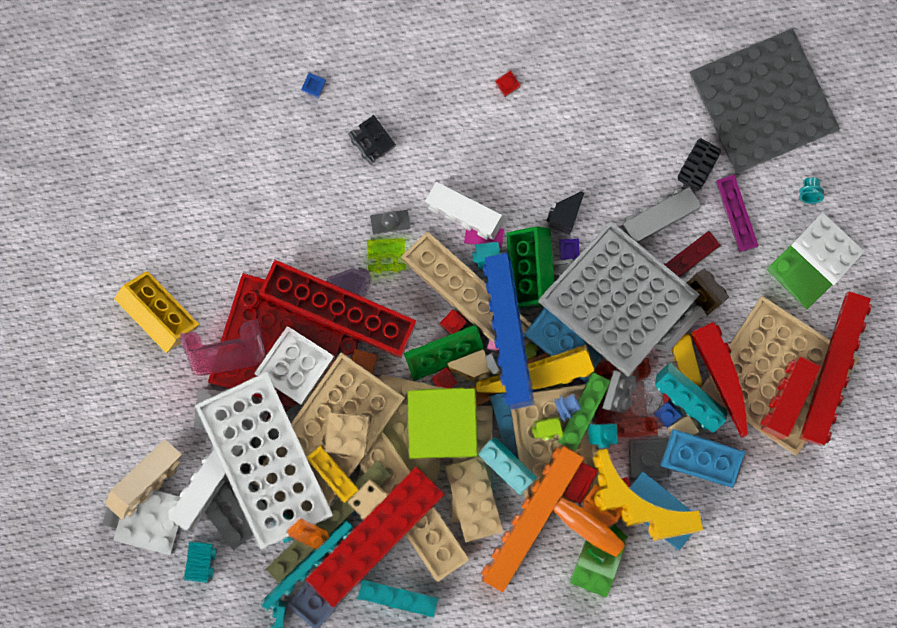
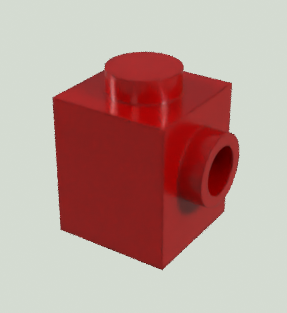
[440,309,467,335]

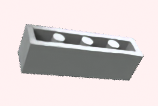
[622,187,701,243]

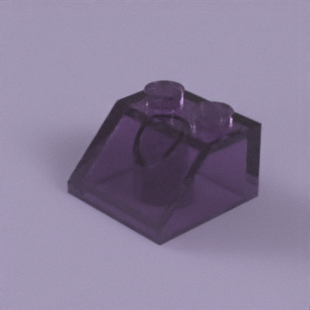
[326,267,372,298]

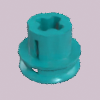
[799,177,824,204]

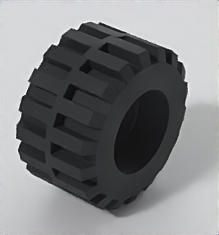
[677,138,721,191]

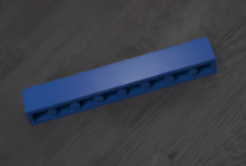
[483,253,535,410]

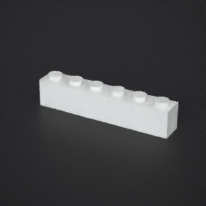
[168,425,254,532]

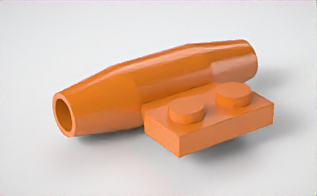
[553,484,625,557]

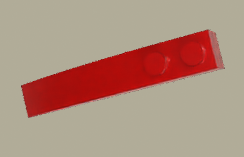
[691,322,748,438]

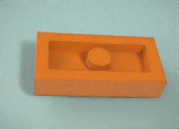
[287,518,330,549]

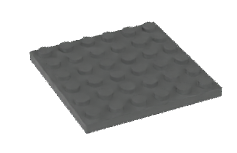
[690,28,840,174]

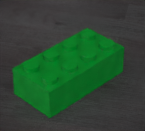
[506,226,554,310]

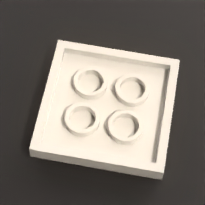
[791,212,865,285]
[254,326,335,406]
[113,490,181,555]

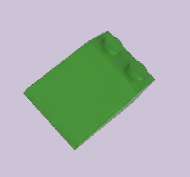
[766,240,833,310]
[569,540,626,598]

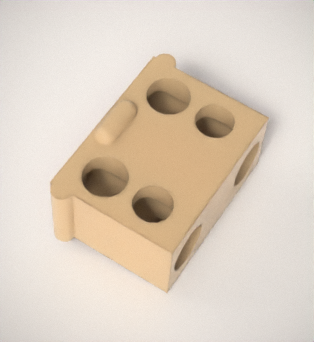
[348,479,388,519]

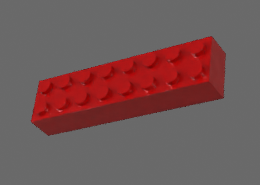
[259,259,417,358]
[305,467,445,608]

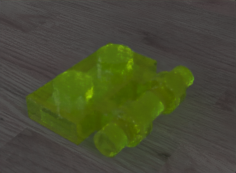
[367,238,406,274]

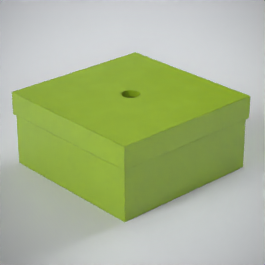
[408,388,478,459]

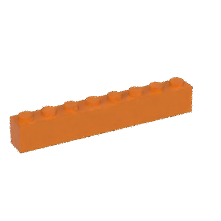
[481,444,584,593]

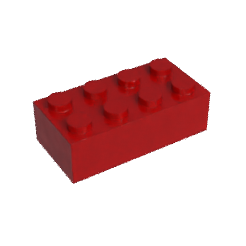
[760,356,821,440]

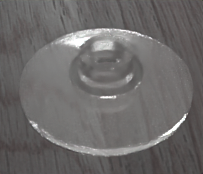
[628,379,663,417]

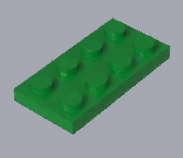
[403,325,485,381]

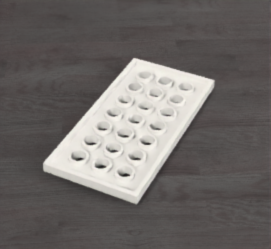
[195,372,333,549]

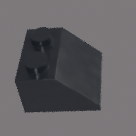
[547,191,585,235]

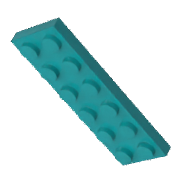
[261,519,352,611]

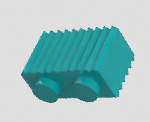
[184,541,217,583]

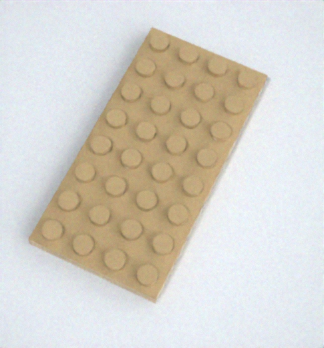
[252,353,405,525]

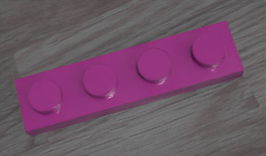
[715,175,759,253]

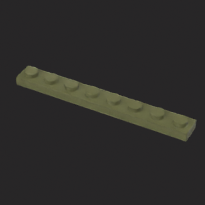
[266,461,392,583]

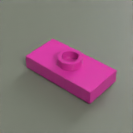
[464,228,504,248]

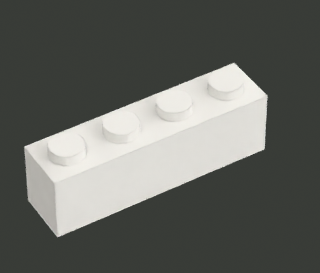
[425,182,505,240]

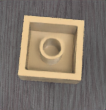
[325,412,370,456]

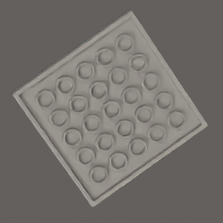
[538,221,700,377]

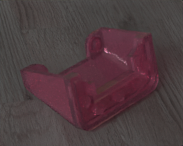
[180,319,267,376]

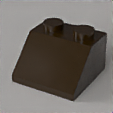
[687,268,729,316]

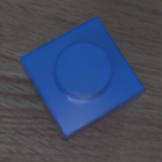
[301,72,326,98]
[654,400,682,428]

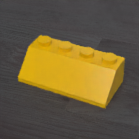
[114,271,200,353]

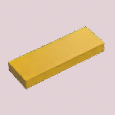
[307,445,359,503]

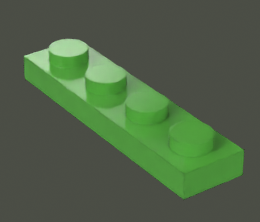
[557,372,610,451]

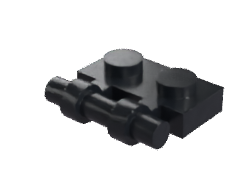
[348,115,396,164]

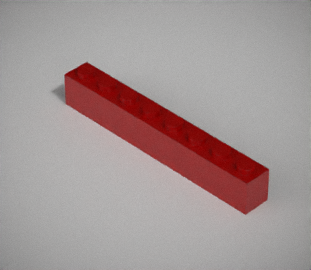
[799,291,872,446]

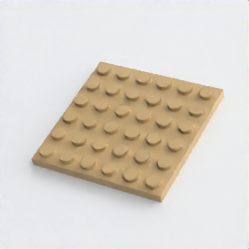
[701,296,859,456]

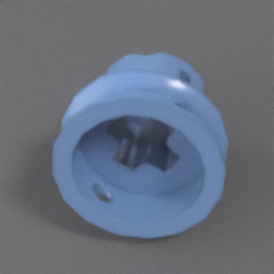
[554,394,581,421]

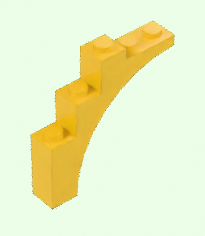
[594,448,703,541]

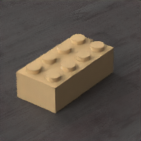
[105,439,182,520]

